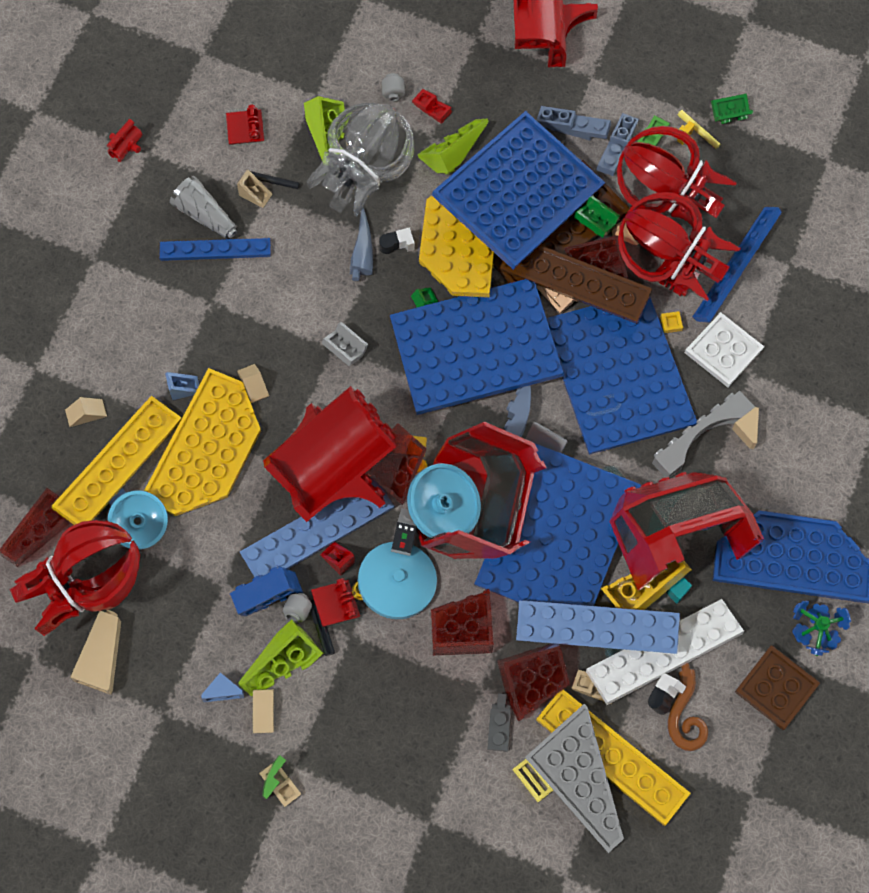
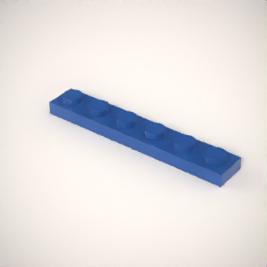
[160,238,271,261]

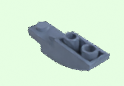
[536,106,611,140]
[597,113,639,176]
[500,385,531,455]

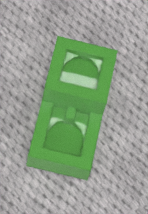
[638,115,670,146]
[262,755,286,799]

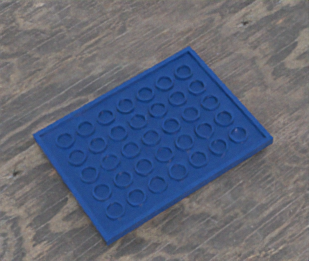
[431,111,605,270]
[390,279,564,415]
[546,297,697,455]
[474,443,641,606]

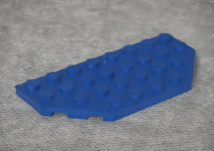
[712,510,869,604]

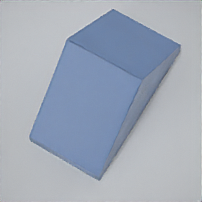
[165,372,199,400]
[201,673,244,702]

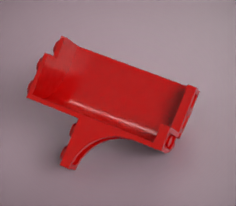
[513,0,598,67]
[263,386,397,522]

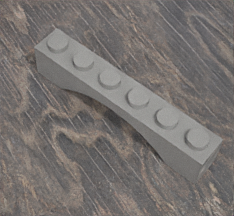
[652,391,755,478]

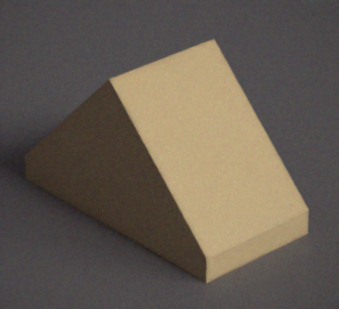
[237,170,272,208]
[237,364,269,403]
[65,397,107,427]
[732,407,759,449]

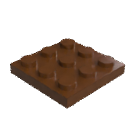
[735,645,820,730]

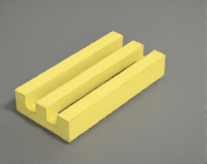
[512,759,554,802]

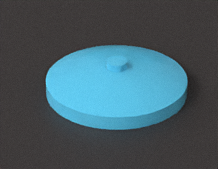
[407,464,481,539]
[358,542,437,619]

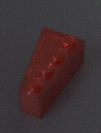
[0,488,71,567]

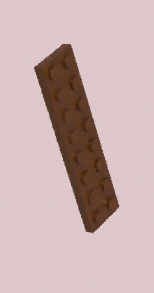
[500,245,652,324]

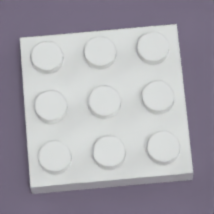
[684,312,764,387]

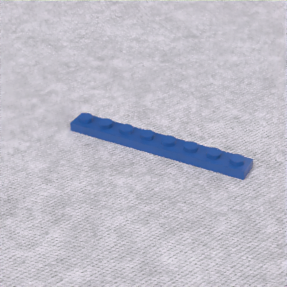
[692,207,782,323]

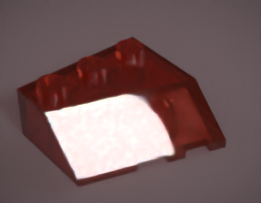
[564,235,628,279]
[366,423,427,505]
[431,589,494,656]
[497,643,570,721]

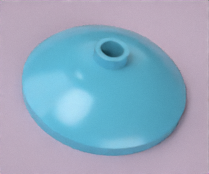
[108,491,168,550]

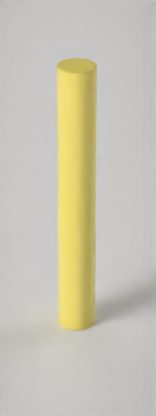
[677,110,721,149]

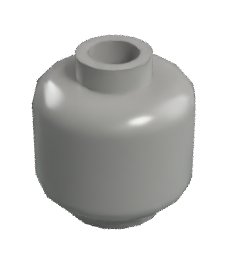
[382,73,405,102]
[283,593,312,623]

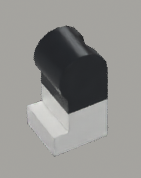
[379,227,415,254]
[648,673,686,715]

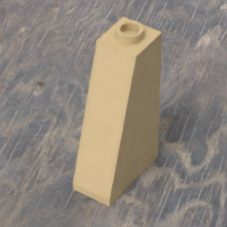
[70,610,121,695]

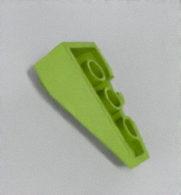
[304,96,346,167]
[418,119,489,175]
[238,619,323,696]

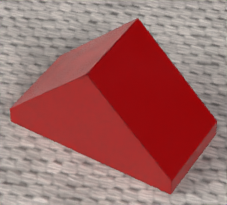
[320,542,355,576]

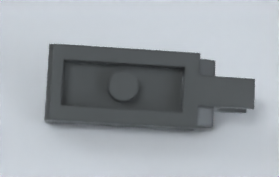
[487,693,511,752]

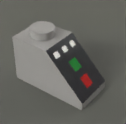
[391,508,417,556]

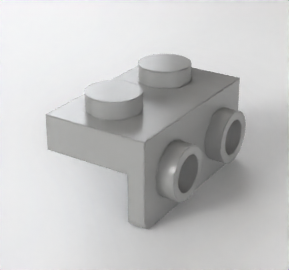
[322,322,368,366]

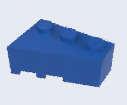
[230,566,303,617]

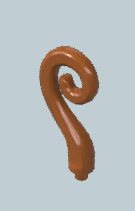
[668,663,708,751]

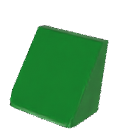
[411,287,438,308]

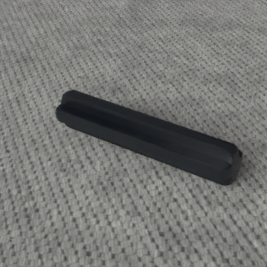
[310,599,335,656]

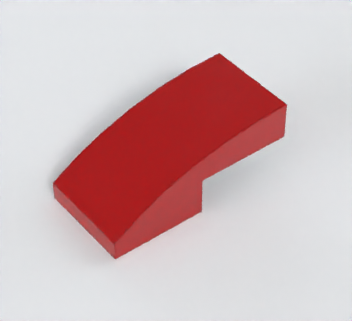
[412,89,452,124]

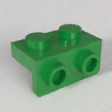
[711,93,753,124]
[574,196,620,238]

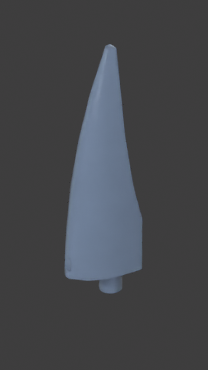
[350,207,373,281]

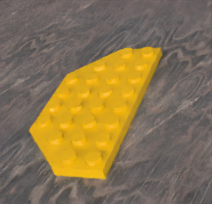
[419,195,494,297]
[144,368,261,516]

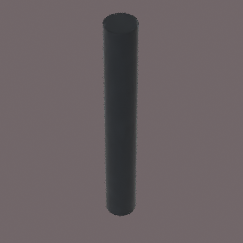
[250,171,300,189]

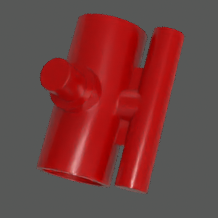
[107,119,143,162]

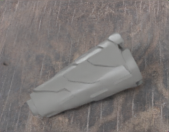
[170,176,237,239]

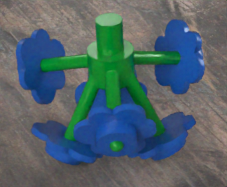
[792,600,851,656]

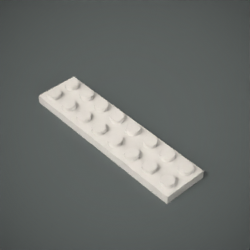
[586,599,744,705]

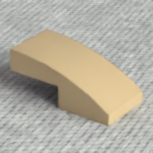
[572,670,612,705]
[253,689,274,733]
[259,764,301,807]

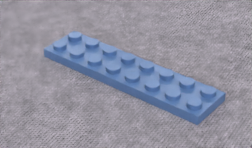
[240,475,394,577]
[516,600,680,654]

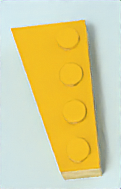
[601,560,692,610]

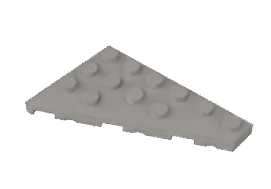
[525,704,624,853]

